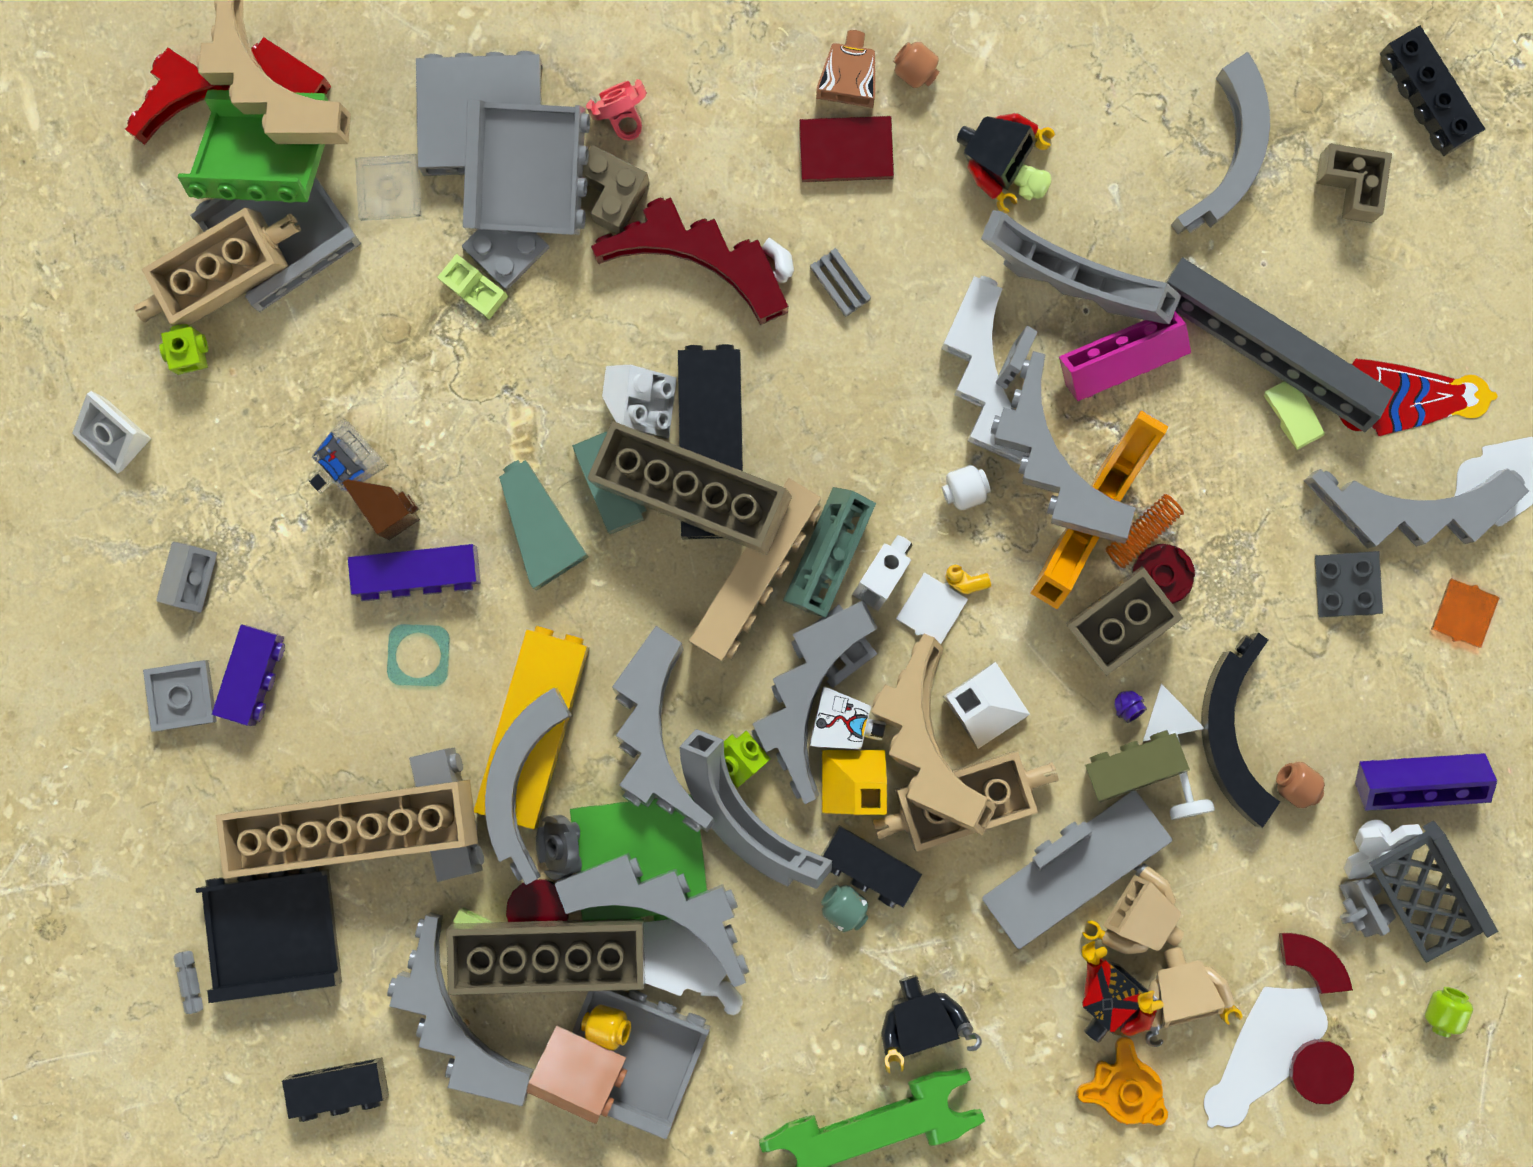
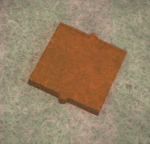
[1431,578,1500,648]

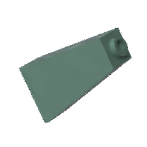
[499,460,589,590]

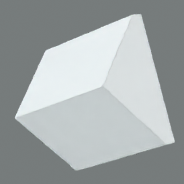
[72,391,151,474]

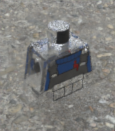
[308,418,388,494]

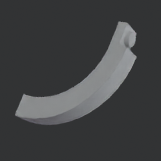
[1171,52,1270,234]
[485,688,572,885]
[680,729,832,889]

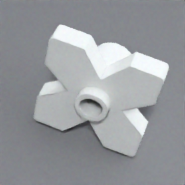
[1344,820,1423,879]

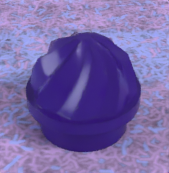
[1114,691,1147,723]

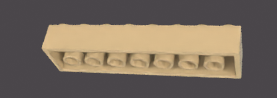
[216,780,478,879]

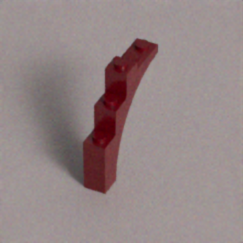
[591,197,789,325]

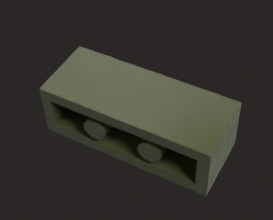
[1085,730,1190,802]

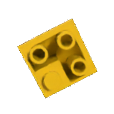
[822,750,887,815]

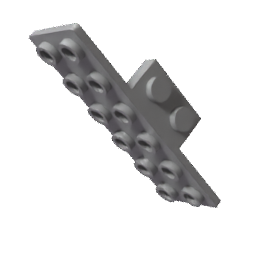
[982,790,1172,949]

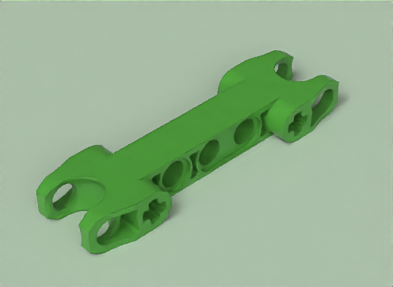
[759,1068,985,1167]

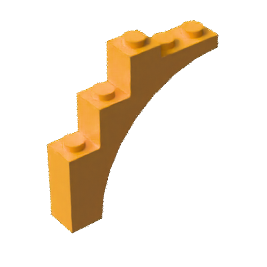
[1030,411,1168,610]

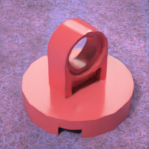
[586,79,647,141]

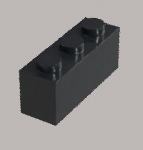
[821,825,922,909]
[282,1057,389,1122]

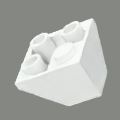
[602,365,677,438]
[943,662,1030,749]

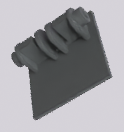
[1315,551,1383,618]

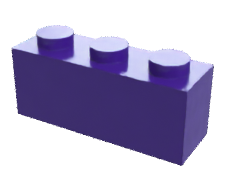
[211,624,285,726]

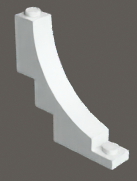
[941,276,1030,464]

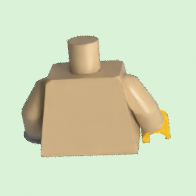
[1082,863,1184,954]
[1145,947,1243,1047]

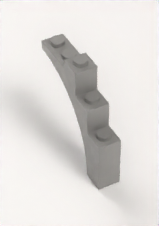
[981,210,1181,325]
[990,351,1136,544]
[751,600,877,804]
[612,626,715,833]
[555,853,749,987]
[387,913,534,1106]

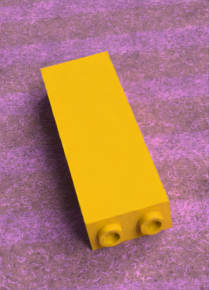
[474,626,590,830]

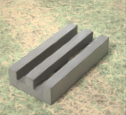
[810,248,871,317]
[995,325,1038,389]

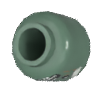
[821,885,868,932]

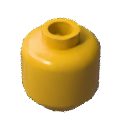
[581,1004,631,1051]

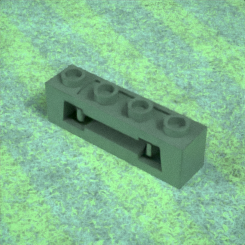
[783,487,876,618]

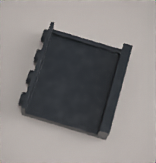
[195,866,342,1003]

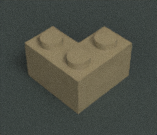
[1316,143,1392,223]
[582,145,649,234]

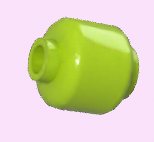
[1425,987,1473,1038]

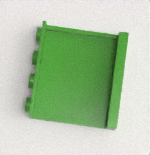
[178,90,328,203]
[570,794,707,921]

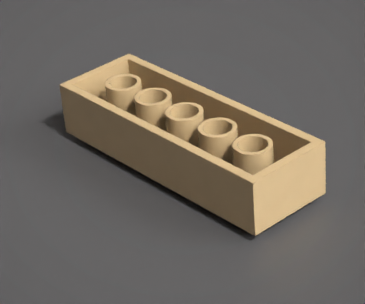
[689,478,823,662]

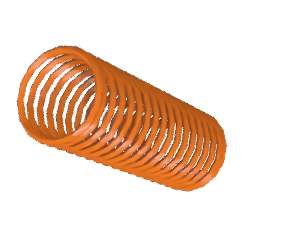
[1106,494,1184,569]

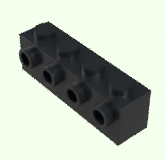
[1380,25,1486,156]

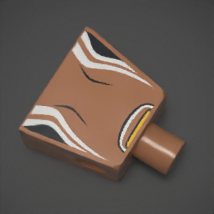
[816,30,875,108]

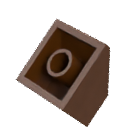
[342,479,420,541]

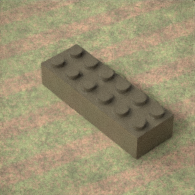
[587,421,792,555]
[447,918,645,995]

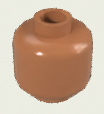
[893,42,940,88]
[1276,762,1325,808]

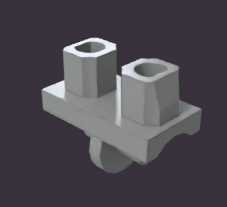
[1339,877,1396,937]

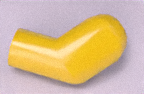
[945,564,991,594]

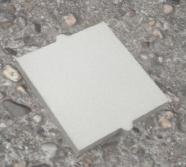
[896,572,968,644]

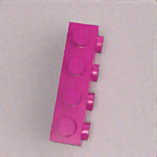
[1059,311,1191,401]

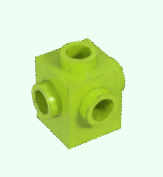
[159,324,209,375]
[724,730,771,788]

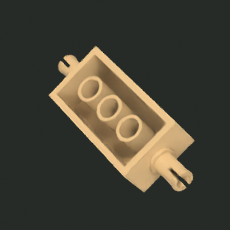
[134,207,301,326]
[872,751,1059,852]

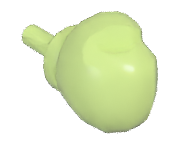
[1014,164,1051,201]

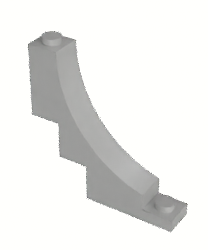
[1304,468,1529,549]

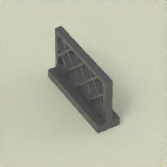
[1369,820,1499,963]

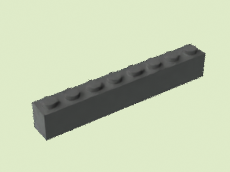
[1165,257,1394,432]

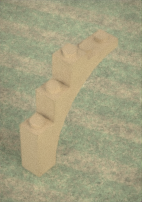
[196,0,351,144]
[871,633,996,836]

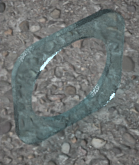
[387,624,450,686]

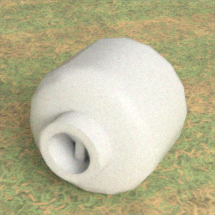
[942,465,990,510]

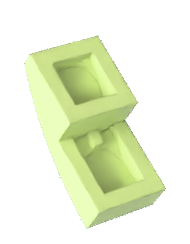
[437,254,508,320]
[1264,381,1324,450]

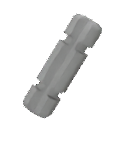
[174,951,203,1014]

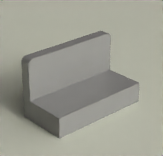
[156,542,217,613]

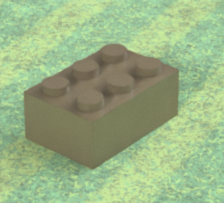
[1066,566,1183,676]

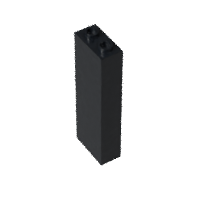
[678,344,743,540]

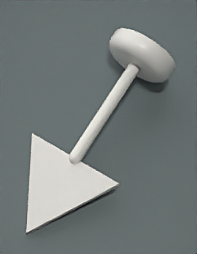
[1143,683,1215,820]

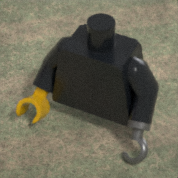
[881,975,982,1073]

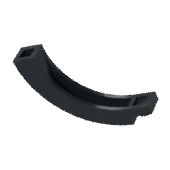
[1201,633,1280,828]

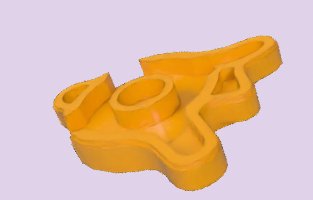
[1076,1036,1168,1126]

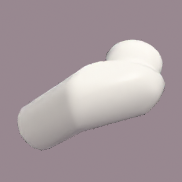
[762,238,794,283]
[701,981,743,1015]

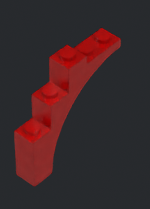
[125,37,331,145]

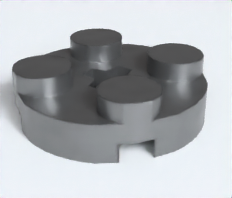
[536,815,582,880]

